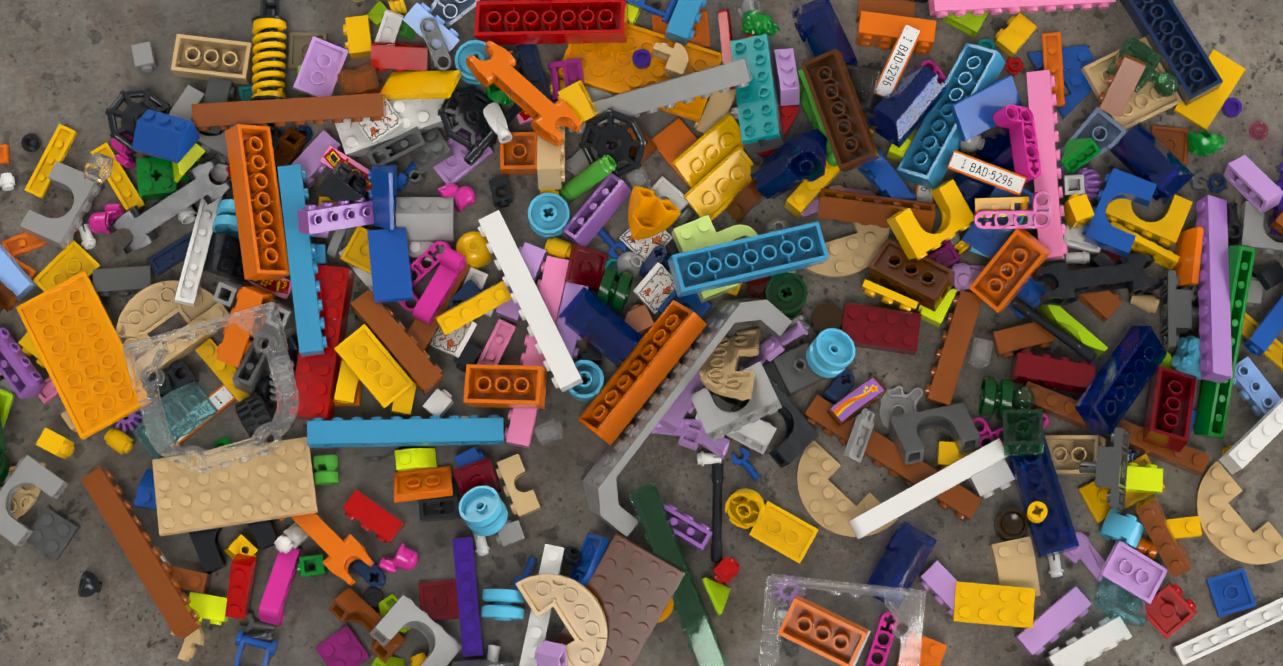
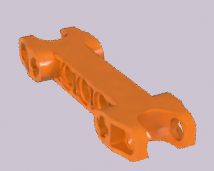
[466,41,582,147]
[279,513,374,586]

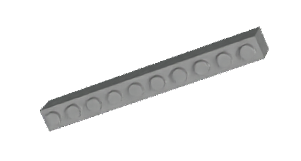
[568,57,753,134]

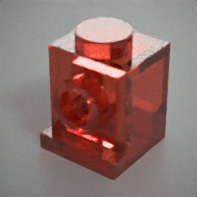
[745,276,772,298]

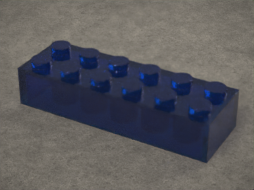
[1074,326,1167,435]
[1005,433,1079,559]

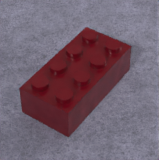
[840,303,922,355]
[1009,351,1096,395]
[1142,366,1197,453]

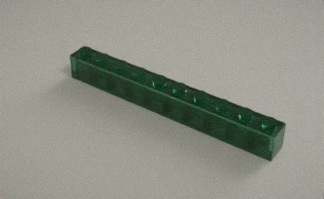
[629,481,728,666]

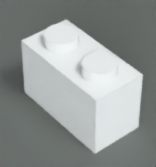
[968,459,1015,499]

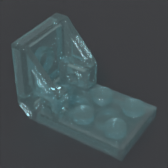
[133,381,218,459]
[1094,578,1147,627]

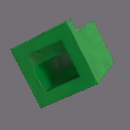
[297,554,327,578]

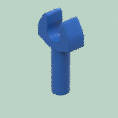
[397,161,417,191]
[597,228,627,259]
[731,447,761,481]
[513,556,537,590]

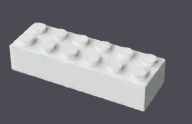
[335,99,453,159]

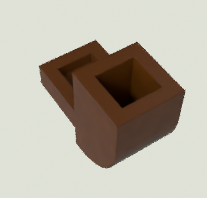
[274,127,306,171]
[725,179,770,223]

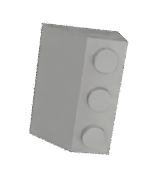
[395,197,455,242]

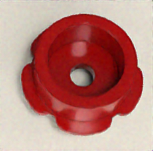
[1005,57,1024,75]

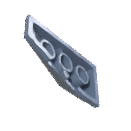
[415,0,480,37]
[1058,107,1127,175]

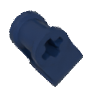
[639,245,672,278]
[449,280,482,309]
[822,371,855,405]
[351,554,386,589]

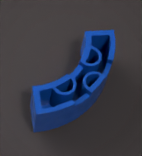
[857,148,917,201]

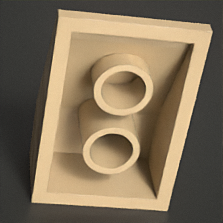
[1041,435,1106,477]
[988,536,1041,597]

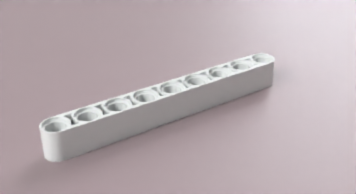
[848,439,1009,539]

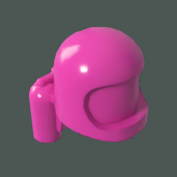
[111,132,136,169]
[437,183,476,213]
[88,203,126,235]
[378,543,419,573]

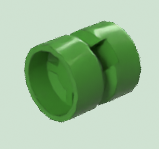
[313,455,339,485]

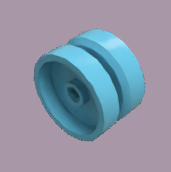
[454,40,491,87]
[528,193,570,239]
[212,199,239,238]
[806,328,856,378]
[458,486,508,536]
[481,589,525,621]

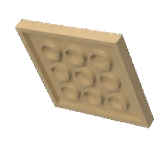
[1081,37,1183,130]

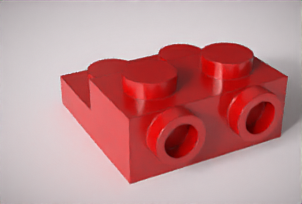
[1139,582,1197,639]

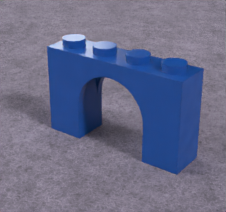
[1082,168,1157,258]

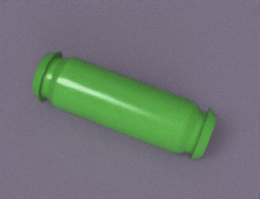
[560,155,617,202]

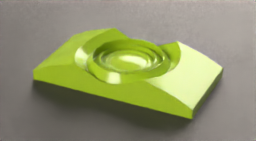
[1039,304,1108,358]

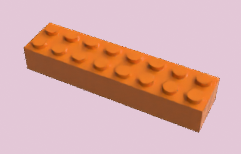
[225,124,290,281]
[578,300,707,446]

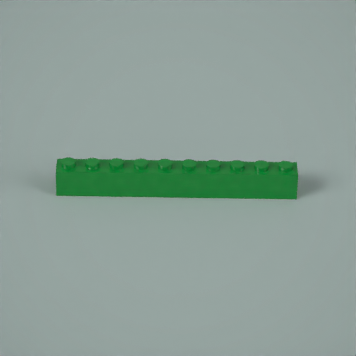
[1194,245,1256,439]

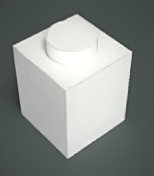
[423,388,454,418]

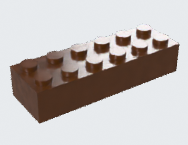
[801,49,880,172]

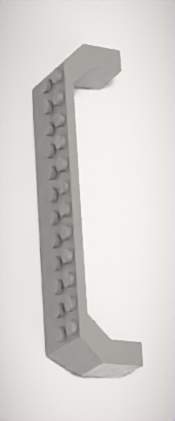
[582,298,792,537]

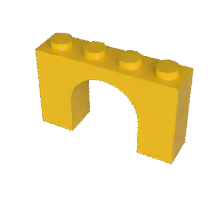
[886,180,974,260]
[1105,194,1193,247]
[333,359,416,417]

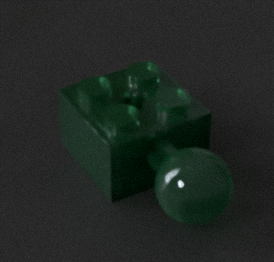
[1106,35,1179,97]
[1003,387,1044,456]

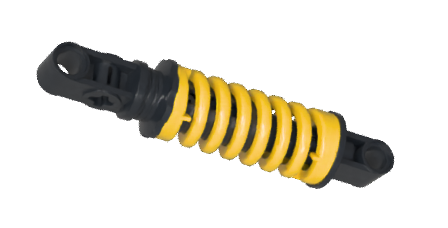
[250,0,288,153]

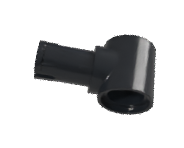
[1227,203,1243,242]

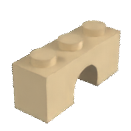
[495,454,541,518]

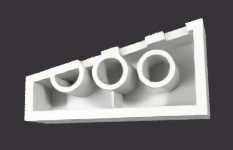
[1046,616,1132,666]

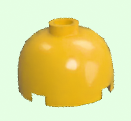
[456,231,493,270]
[725,488,765,529]

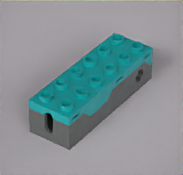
[730,34,785,155]

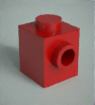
[712,556,740,585]

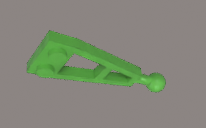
[797,70,838,167]

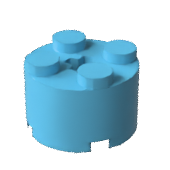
[1171,336,1201,380]
[568,360,604,402]
[1099,508,1145,549]

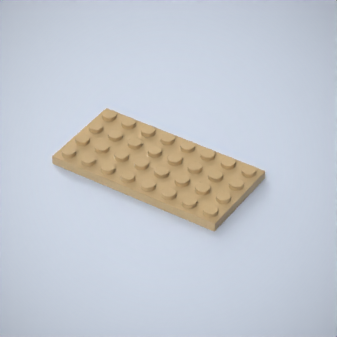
[152,437,318,536]

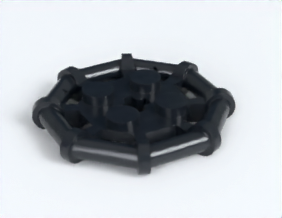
[437,85,498,151]
[105,88,171,154]
[579,108,648,178]

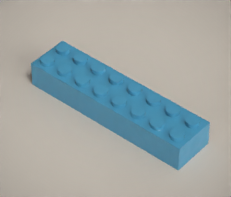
[896,42,1006,189]
[668,221,829,297]

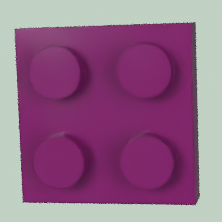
[315,625,370,666]

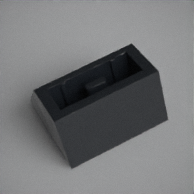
[318,161,368,201]
[204,233,248,282]
[418,480,461,522]

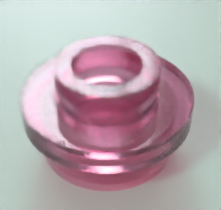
[1249,121,1268,140]

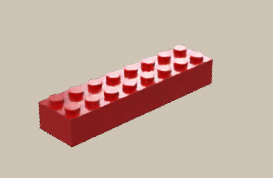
[474,0,628,45]
[289,265,355,421]

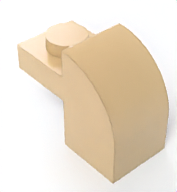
[653,42,688,78]
[170,627,205,662]

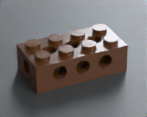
[868,238,955,312]

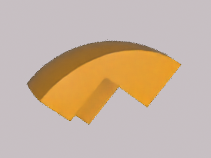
[628,186,681,240]

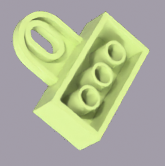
[671,215,757,303]

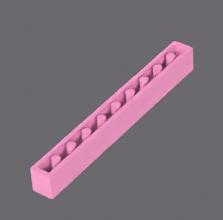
[928,0,1116,18]
[1026,70,1068,262]
[504,256,569,449]

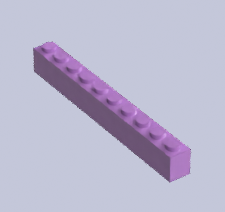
[1196,195,1232,383]

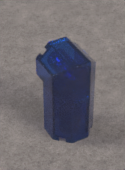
[792,0,858,71]
[868,65,946,148]
[1111,122,1194,204]
[750,128,827,199]
[952,134,1015,214]
[558,287,643,367]
[863,520,937,609]

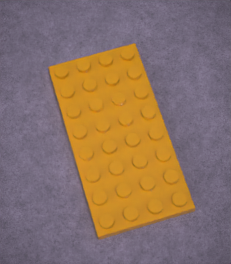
[558,23,723,122]
[16,271,152,440]

